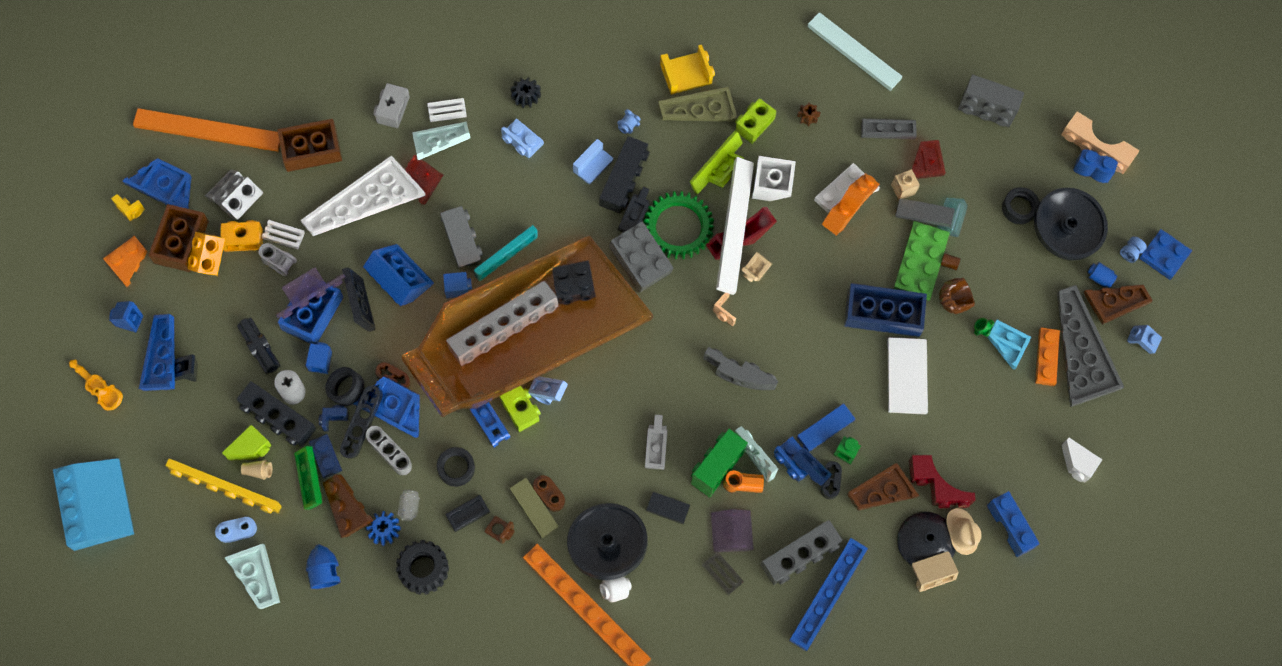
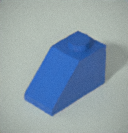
[109,301,144,333]

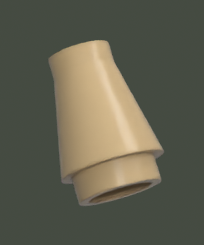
[241,460,273,480]

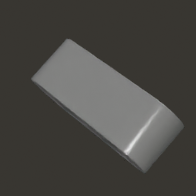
[366,426,412,475]

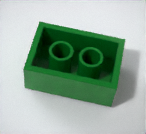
[691,429,748,498]

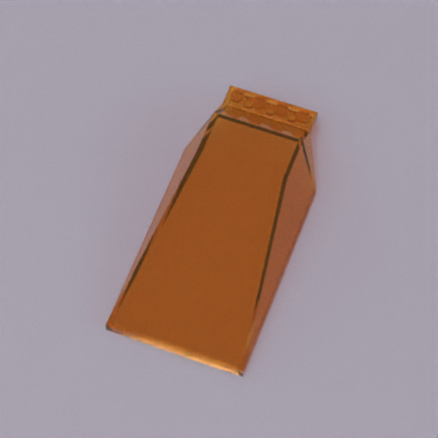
[402,235,653,417]

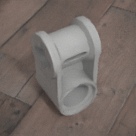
[259,243,297,276]

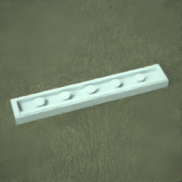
[807,12,902,91]

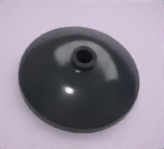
[897,512,956,566]

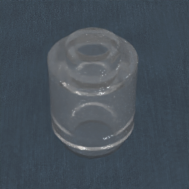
[397,490,420,521]

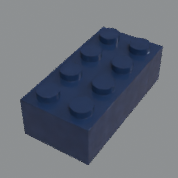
[844,283,927,337]

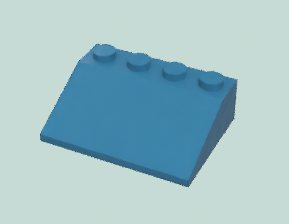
[53,458,134,551]

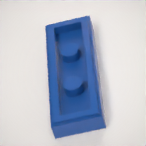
[797,404,855,452]

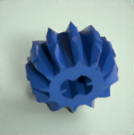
[366,511,401,546]

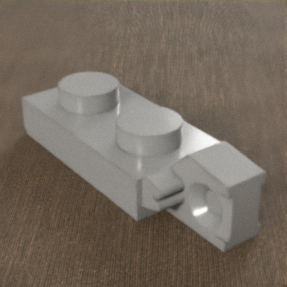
[645,415,667,470]

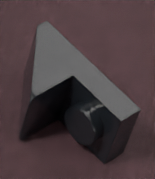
[175,354,198,382]

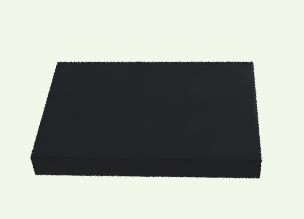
[342,267,375,332]

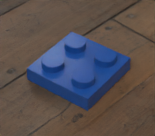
[1139,229,1192,280]

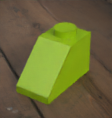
[222,425,272,460]

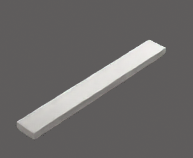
[716,157,754,295]

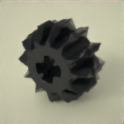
[510,77,541,109]

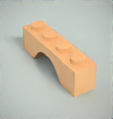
[1061,111,1140,174]

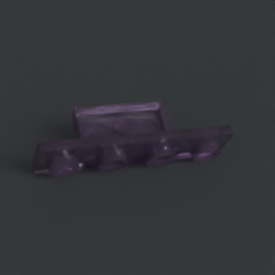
[275,267,345,319]

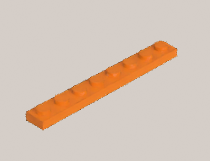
[523,544,651,666]

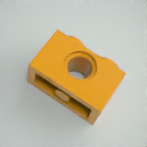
[221,220,263,252]

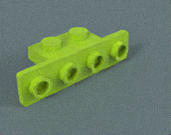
[690,131,744,194]

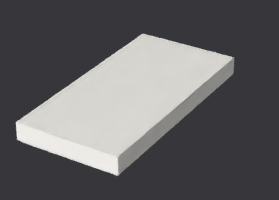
[887,337,928,414]

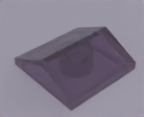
[711,509,754,552]

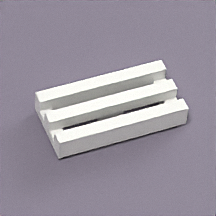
[428,98,467,122]
[262,220,305,249]

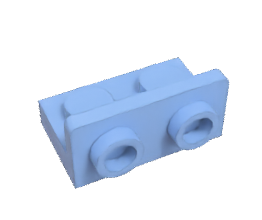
[501,119,544,158]

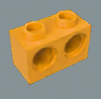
[188,232,225,276]

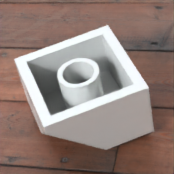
[752,156,796,201]

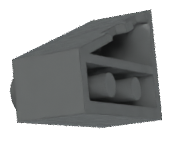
[440,206,483,268]

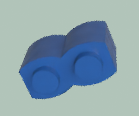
[1073,149,1118,183]

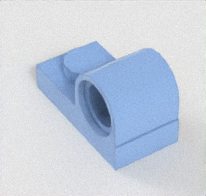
[528,376,568,405]

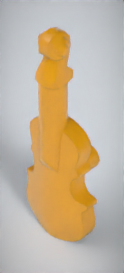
[69,359,123,411]

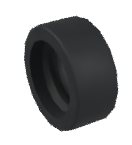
[1002,187,1040,225]
[325,367,365,406]
[436,447,475,487]

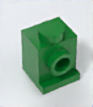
[834,436,861,465]

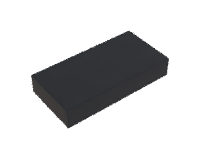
[646,492,690,524]
[445,495,490,532]

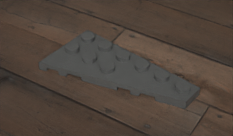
[1057,285,1124,407]

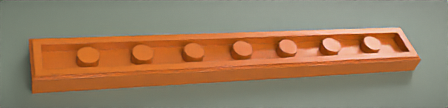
[133,108,280,152]

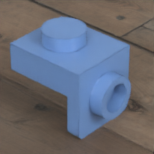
[1127,325,1162,354]

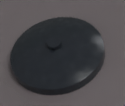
[1034,188,1108,260]
[567,503,648,580]

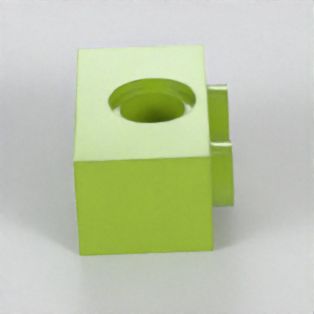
[499,384,541,432]

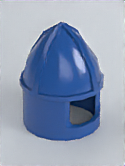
[306,544,341,589]

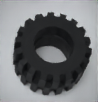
[396,540,449,595]

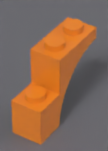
[822,173,880,236]

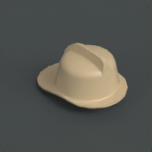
[946,508,981,555]

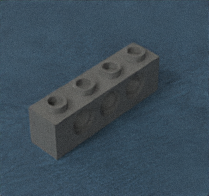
[761,520,843,585]

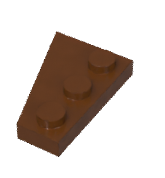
[1083,285,1153,325]
[847,463,919,511]
[323,474,374,538]

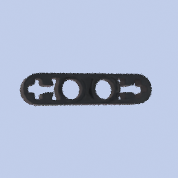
[340,386,383,459]

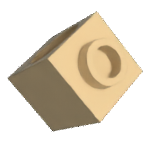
[891,169,920,200]

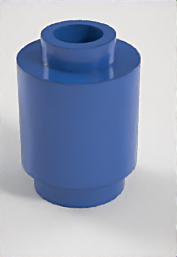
[1087,262,1117,288]

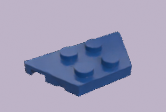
[123,158,192,209]
[354,376,420,438]

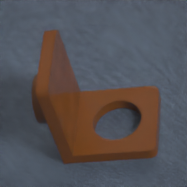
[485,516,515,544]

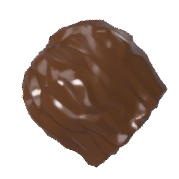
[939,277,975,314]

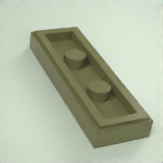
[509,478,559,538]

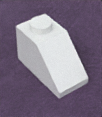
[1061,438,1102,483]

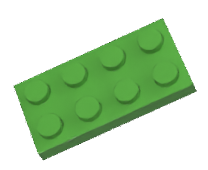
[893,221,950,301]

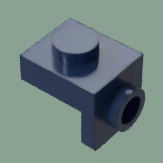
[319,405,349,432]

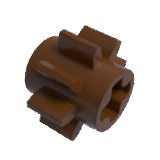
[797,102,821,126]

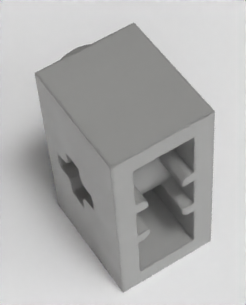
[374,83,410,129]

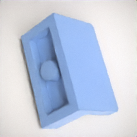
[573,139,613,184]

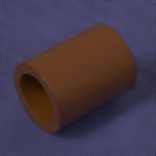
[940,253,961,271]

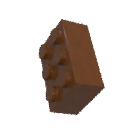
[277,119,342,172]
[148,204,209,272]

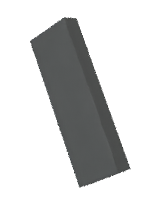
[861,119,917,139]
[896,198,955,228]

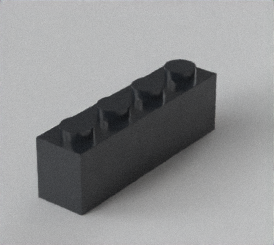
[599,136,650,214]

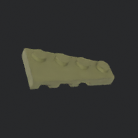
[658,87,738,122]

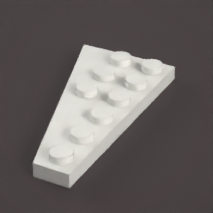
[301,156,425,236]

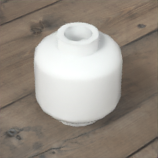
[600,577,631,603]

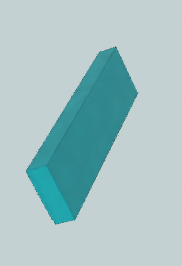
[474,225,538,281]

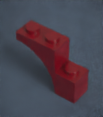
[706,207,777,260]
[909,455,975,508]

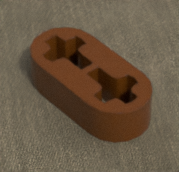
[375,362,410,388]

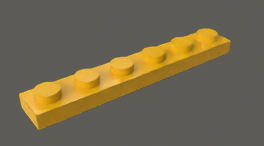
[165,459,282,514]

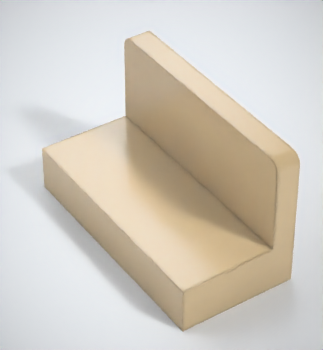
[912,552,959,592]

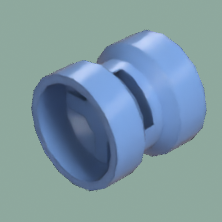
[1120,237,1146,263]

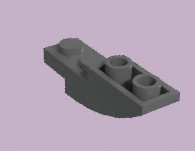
[703,347,778,390]

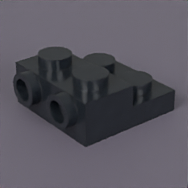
[552,260,596,305]

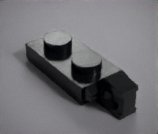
[617,186,650,233]

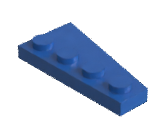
[139,314,175,391]

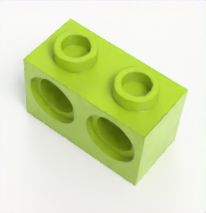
[735,98,777,144]

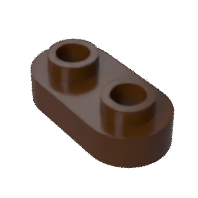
[533,475,565,512]

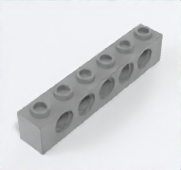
[446,281,558,366]

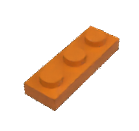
[1035,328,1060,386]

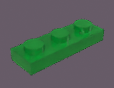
[294,446,322,510]

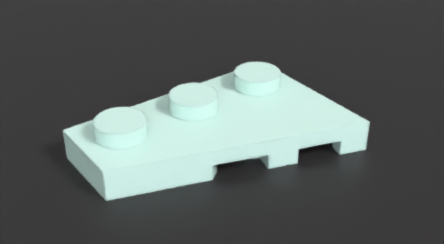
[412,122,470,160]
[735,426,778,482]
[224,544,280,609]

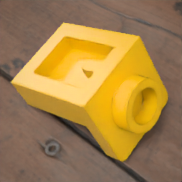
[111,194,145,221]

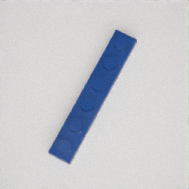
[789,538,868,652]

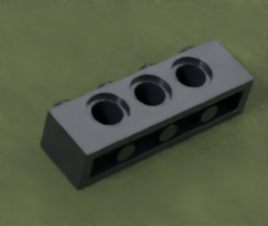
[236,381,316,448]

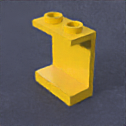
[660,44,715,95]

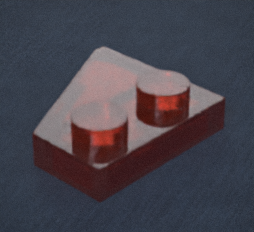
[912,140,946,179]
[405,155,444,205]

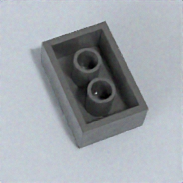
[958,74,1024,127]
[609,221,674,293]

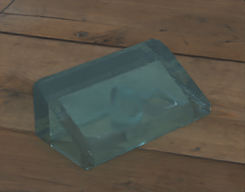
[938,198,967,237]

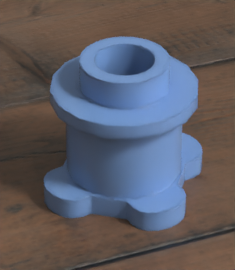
[617,109,641,134]

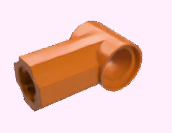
[723,470,764,493]

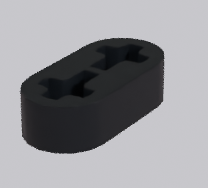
[821,461,842,500]

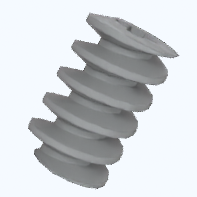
[274,370,306,405]

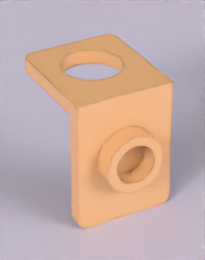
[713,292,736,326]

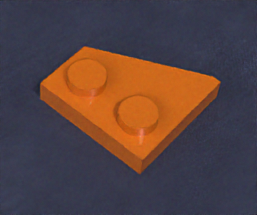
[103,236,147,287]

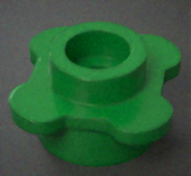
[974,318,994,337]

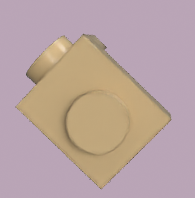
[741,252,772,282]

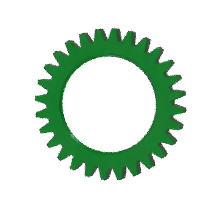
[644,191,714,260]

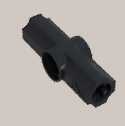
[237,317,280,374]

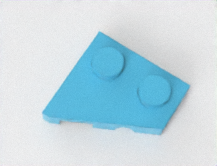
[987,320,1031,370]

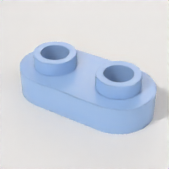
[215,517,257,543]

